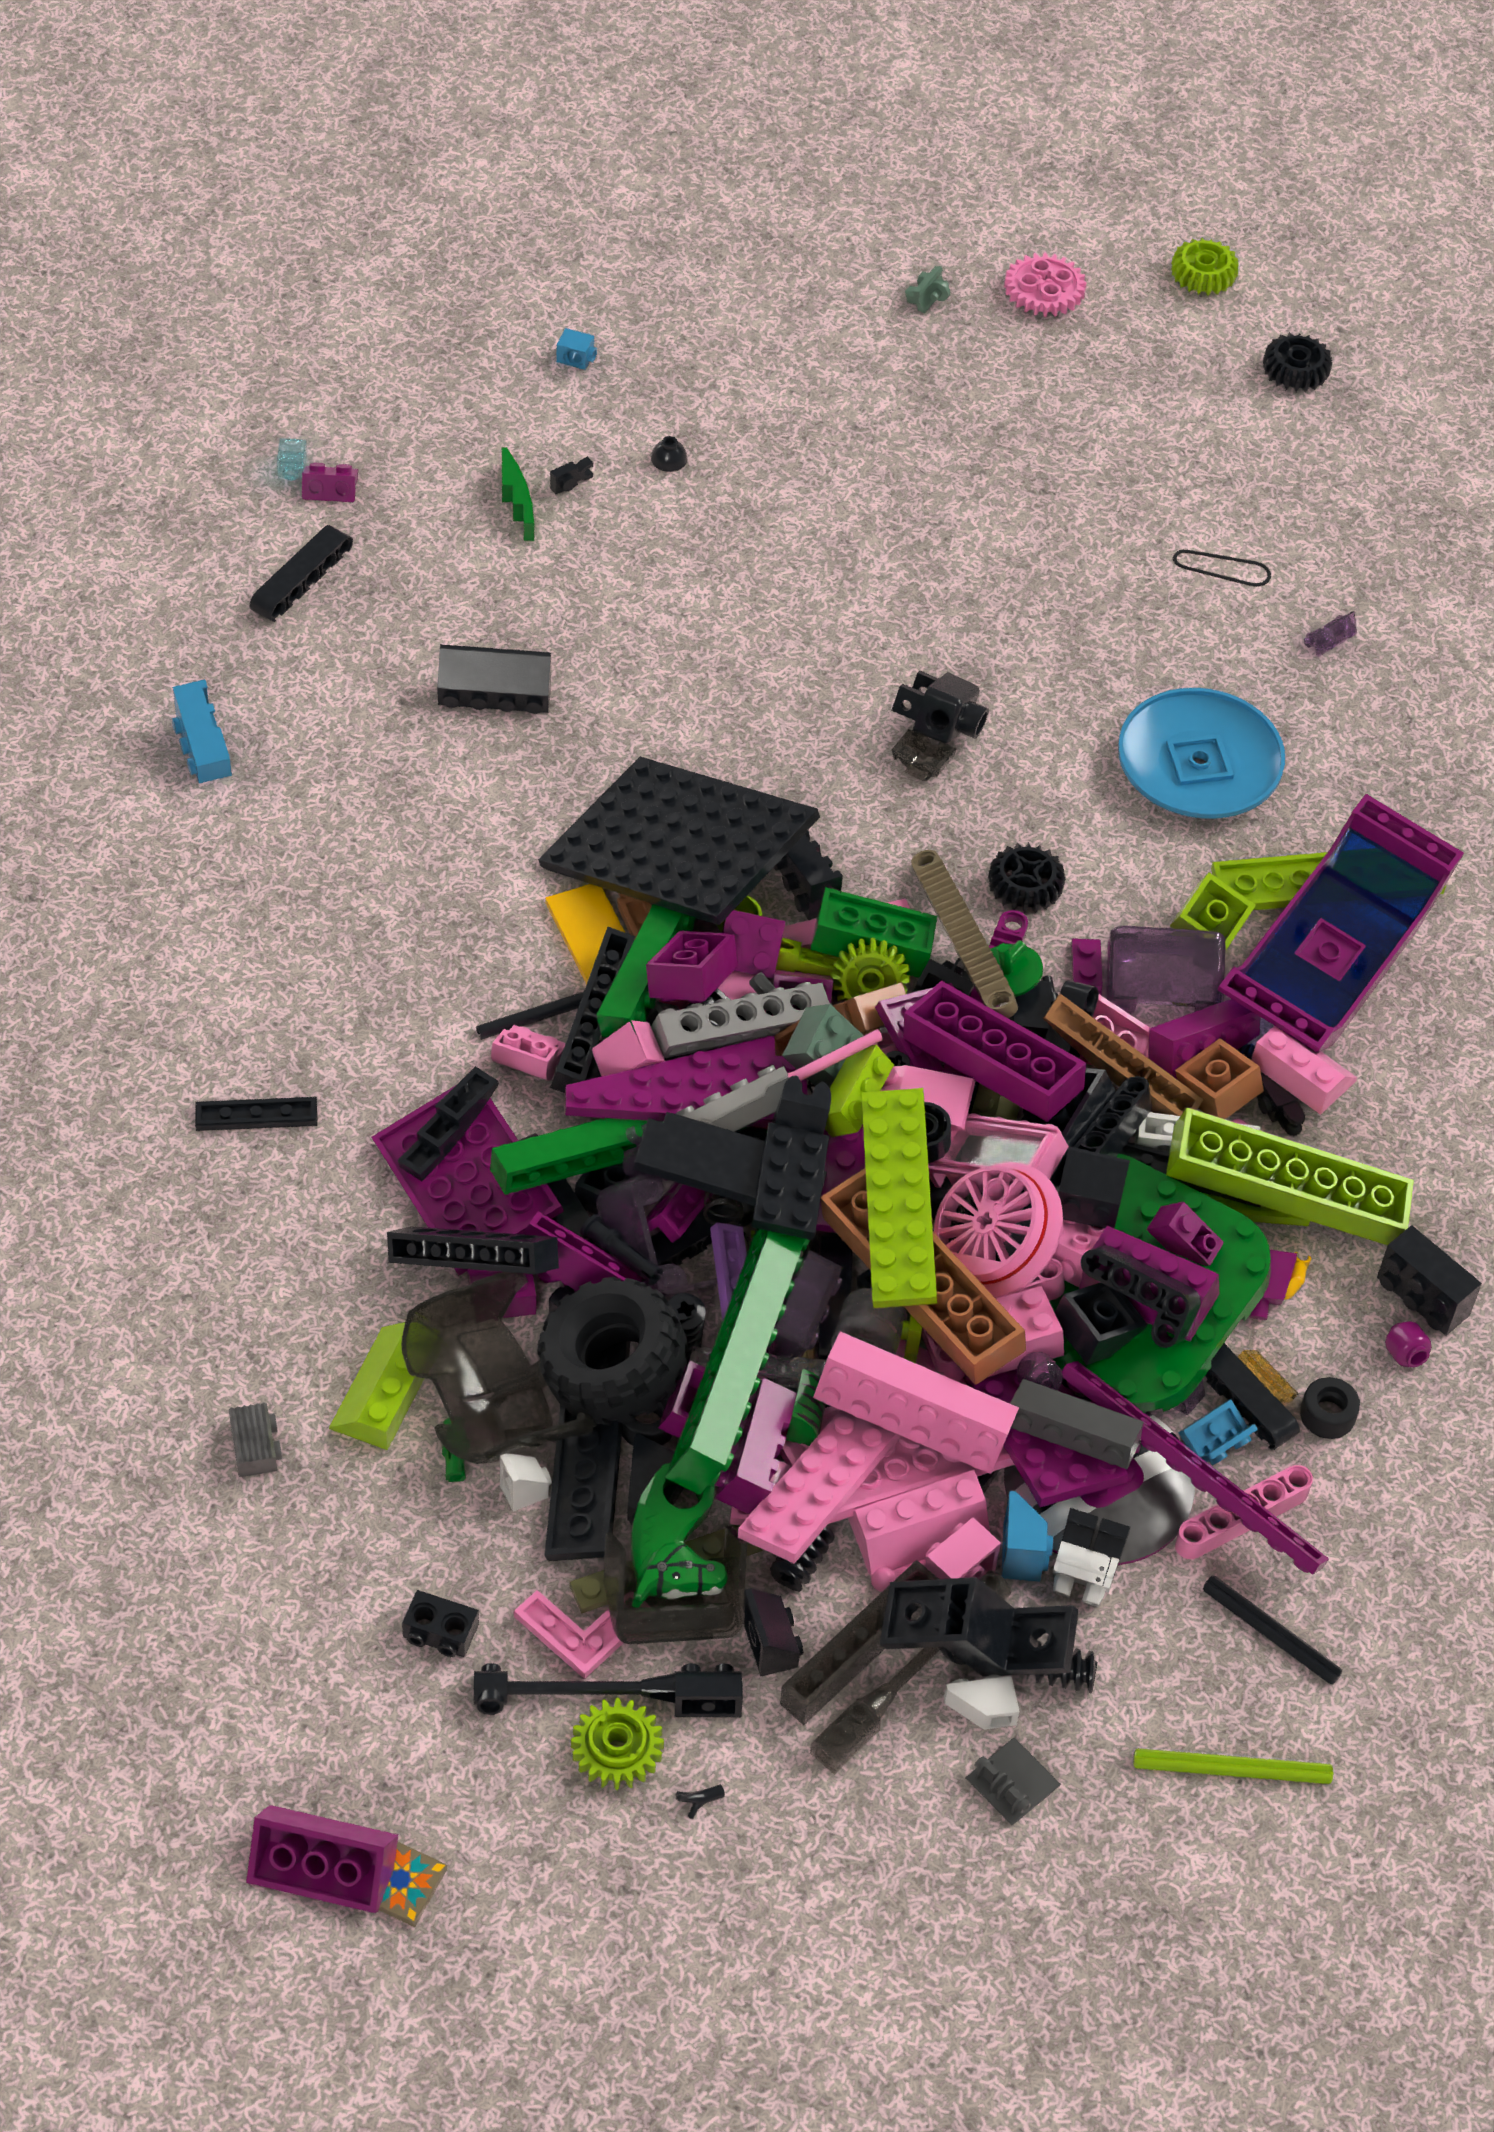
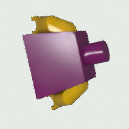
[1249,1249,1311,1320]

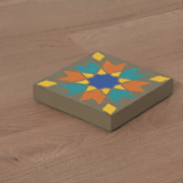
[379,1842,447,1927]

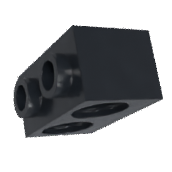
[402,1590,479,1658]

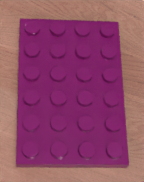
[371,1085,564,1276]

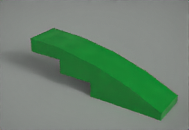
[502,447,534,541]

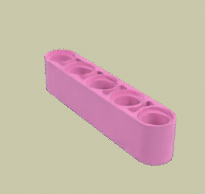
[1175,1465,1313,1559]

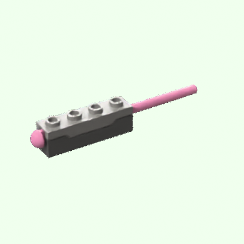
[676,1029,883,1132]

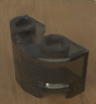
[892,729,957,781]

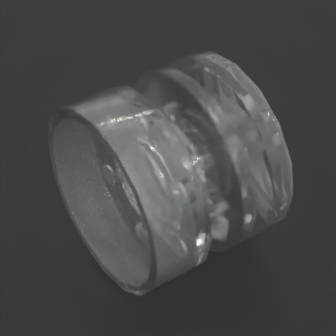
[831,1288,908,1355]

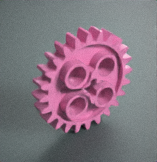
[1004,252,1086,317]

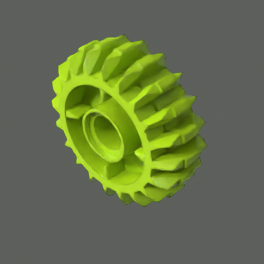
[1171,237,1239,296]
[831,938,910,1001]

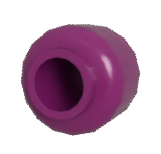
[1385,1321,1432,1368]

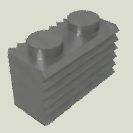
[229,1402,282,1477]

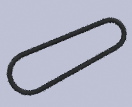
[1173,549,1271,587]

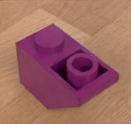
[1146,1202,1224,1266]

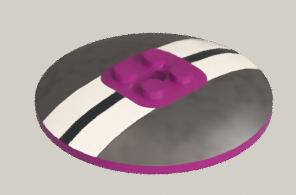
[1004,1397,1195,1565]

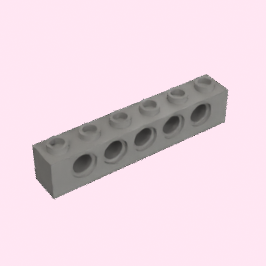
[651,982,830,1058]

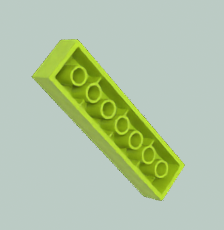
[1166,1107,1414,1245]

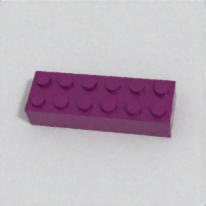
[903,981,1086,1122]

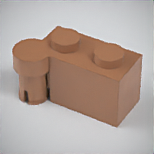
[833,982,906,1035]

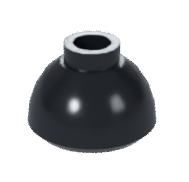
[651,436,687,472]

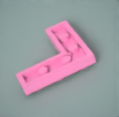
[514,1589,654,1679]

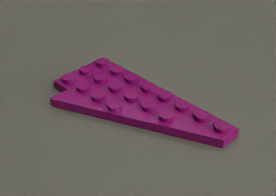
[565,1036,808,1128]
[963,1364,1141,1507]

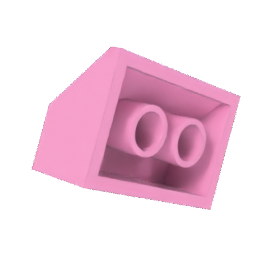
[1252,1026,1357,1115]

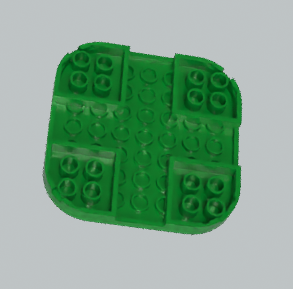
[1037,1154,1271,1413]

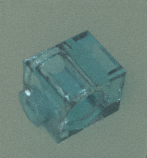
[277,438,308,480]

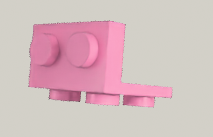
[1052,1219,1104,1287]

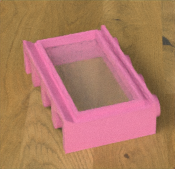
[928,1113,1069,1193]

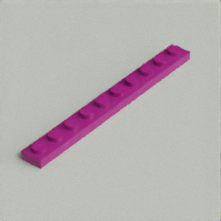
[1059,1361,1329,1575]

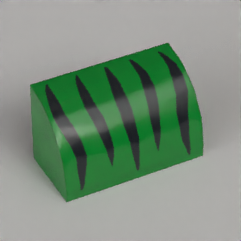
[786,1368,826,1446]

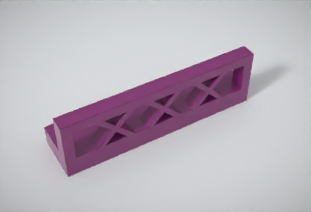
[636,1182,713,1243]

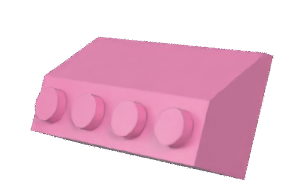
[848,1470,990,1577]

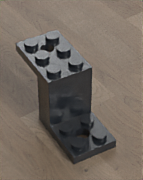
[880,1577,1079,1676]

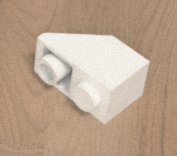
[944,1675,1020,1730]

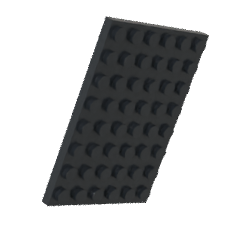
[538,756,820,925]

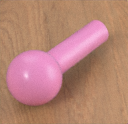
[871,1558,926,1592]

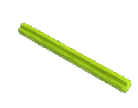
[1133,1748,1334,1784]

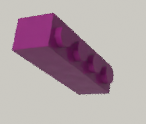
[523,1211,643,1292]

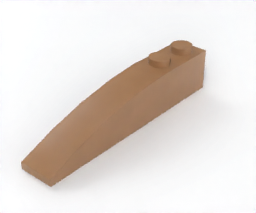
[1043,994,1204,1116]

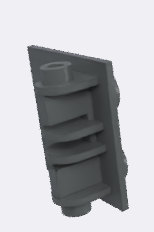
[966,1737,1061,1826]

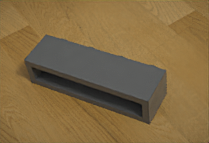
[1010,1379,1144,1469]

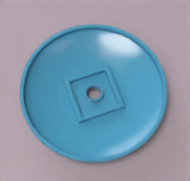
[1118,688,1285,819]

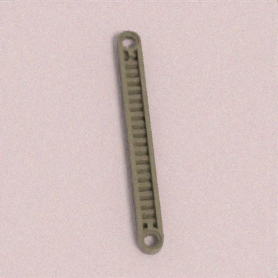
[911,850,1018,1018]

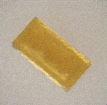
[1238,1350,1299,1402]

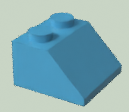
[1001,1491,1053,1582]

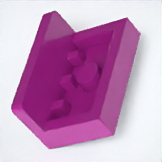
[302,463,358,502]

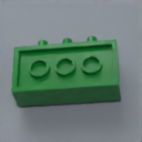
[810,887,938,978]

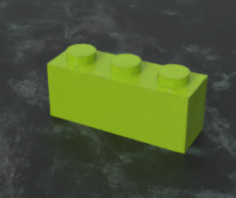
[825,1044,894,1137]

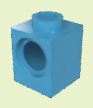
[556,328,597,370]

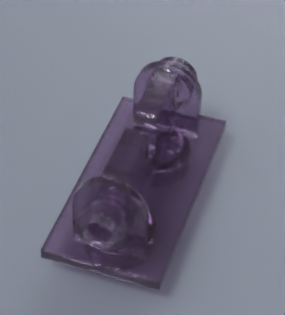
[1304,611,1357,657]

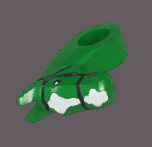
[631,1463,728,1609]

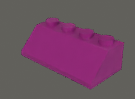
[1079,1226,1220,1342]
[246,1805,398,1914]

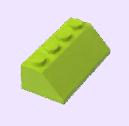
[329,1321,439,1450]

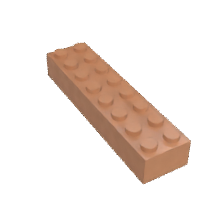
[820,1168,1026,1385]

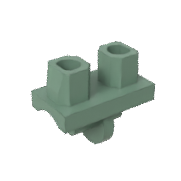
[905,266,950,313]

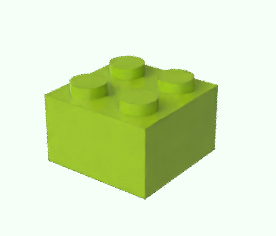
[1170,872,1256,958]

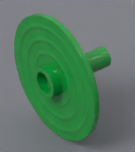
[990,940,1043,997]

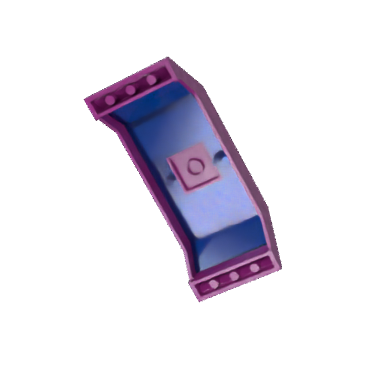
[1218,794,1464,1053]

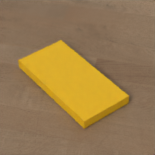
[545,884,625,985]

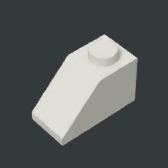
[500,1453,552,1512]

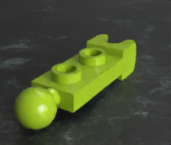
[775,938,878,982]

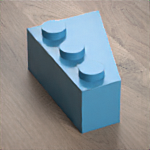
[172,679,232,783]

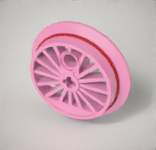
[934,1162,1063,1298]

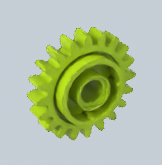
[571,1698,664,1790]

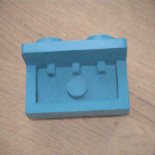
[1178,1399,1258,1465]

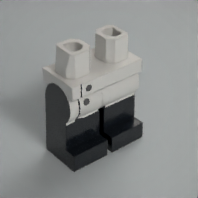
[1053,1508,1130,1607]

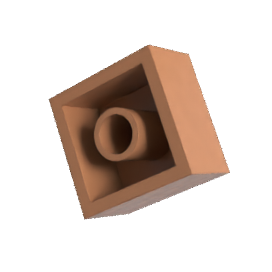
[1175,1038,1264,1119]

